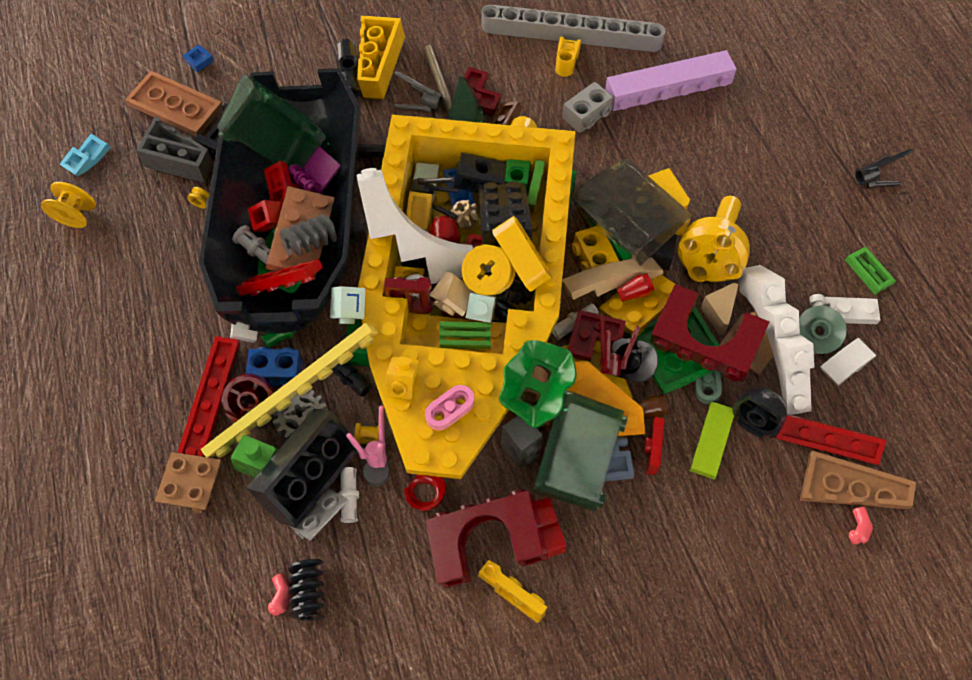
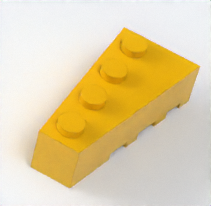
[357,16,405,100]

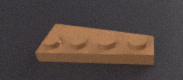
[800,451,916,509]

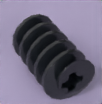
[288,559,325,621]

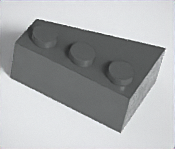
[136,116,214,183]

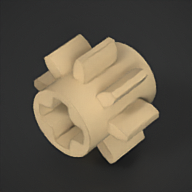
[450,200,480,229]

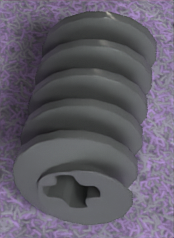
[280,214,337,256]

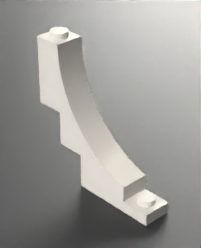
[357,168,495,284]

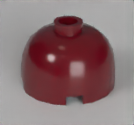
[221,373,274,422]

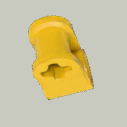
[555,36,581,77]

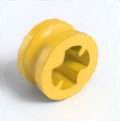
[187,187,209,209]

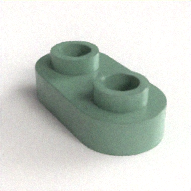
[694,371,722,404]

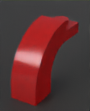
[248,161,299,232]

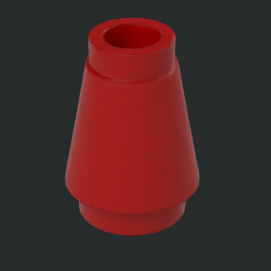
[617,273,655,302]

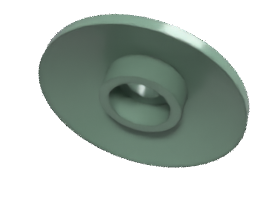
[799,305,847,354]

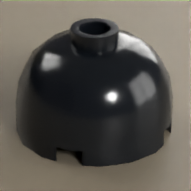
[733,387,787,438]

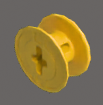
[41,182,96,228]
[461,244,516,295]

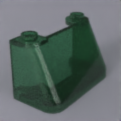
[217,73,326,179]
[534,390,628,512]

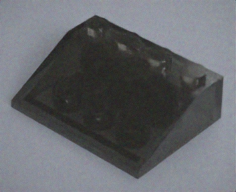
[571,158,692,266]

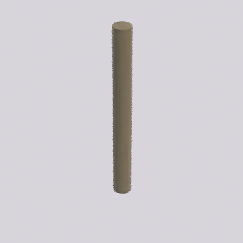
[424,45,455,114]

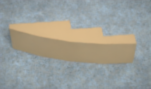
[562,258,663,300]

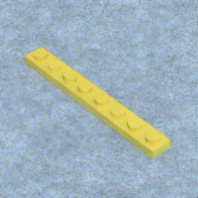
[201,323,378,458]

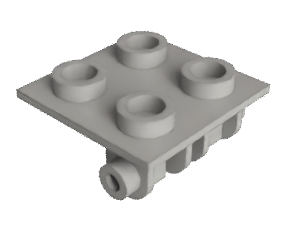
[289,488,349,541]

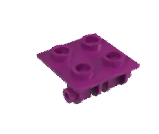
[288,146,341,194]

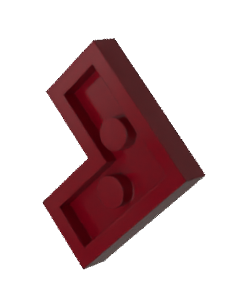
[453,67,501,115]
[568,309,626,362]

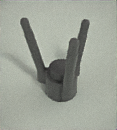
[394,71,443,113]

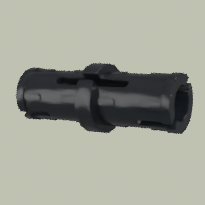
[332,363,372,397]

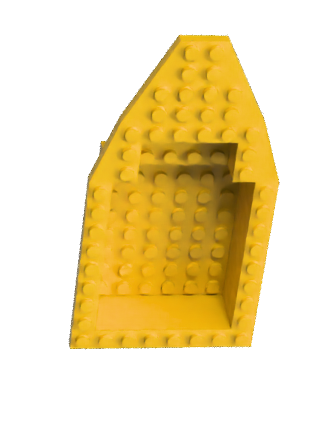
[358,115,575,479]

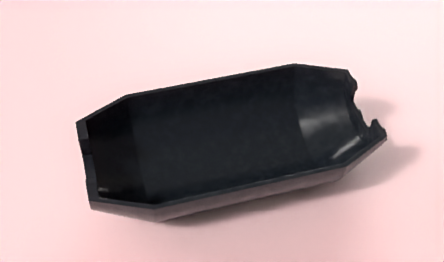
[199,68,361,333]

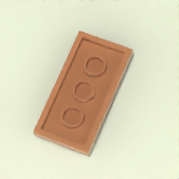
[125,71,222,136]
[266,186,334,280]

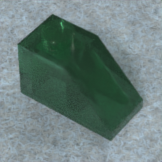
[447,76,484,123]

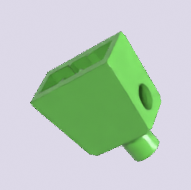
[231,435,278,478]

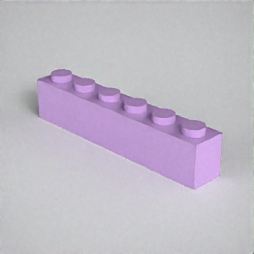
[605,50,736,111]

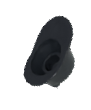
[611,339,658,382]

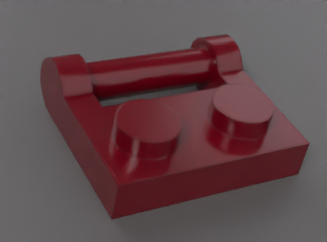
[384,277,433,314]

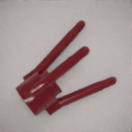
[600,314,640,375]

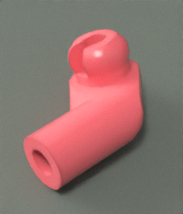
[849,507,873,545]
[268,573,293,616]

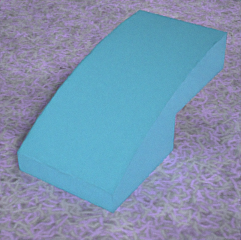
[59,134,111,177]

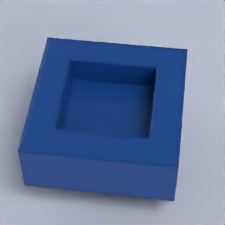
[182,44,214,73]

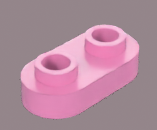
[425,385,474,430]

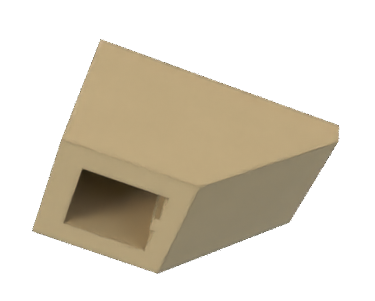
[430,271,472,317]

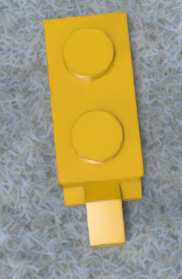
[478,560,547,623]

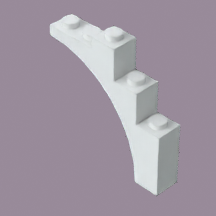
[739,265,814,415]

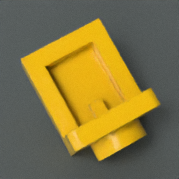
[386,357,419,400]

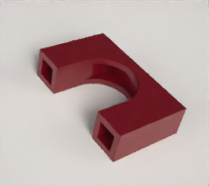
[650,284,770,382]
[426,489,549,588]

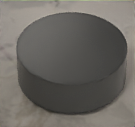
[363,463,390,486]

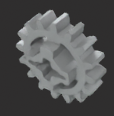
[272,390,328,440]

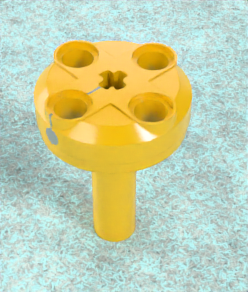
[678,196,750,282]

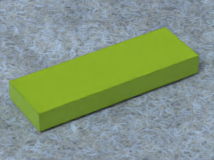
[690,402,734,480]

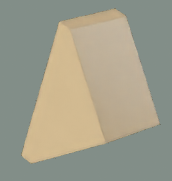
[701,283,739,336]

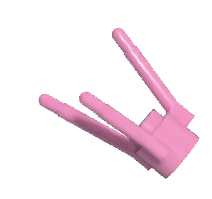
[346,406,387,468]

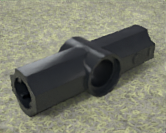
[337,39,361,99]

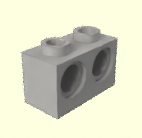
[562,82,613,133]

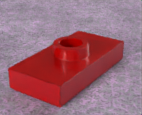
[644,417,665,475]

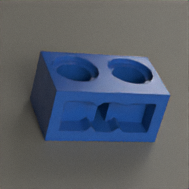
[246,347,303,387]

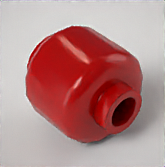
[428,216,461,244]

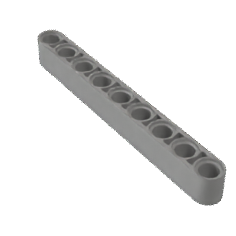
[481,5,665,52]

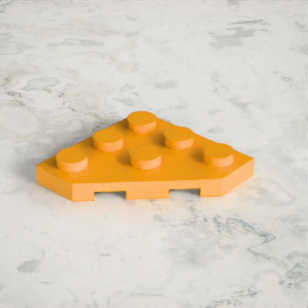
[565,361,645,439]

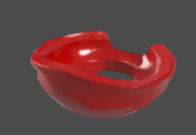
[404,474,446,511]

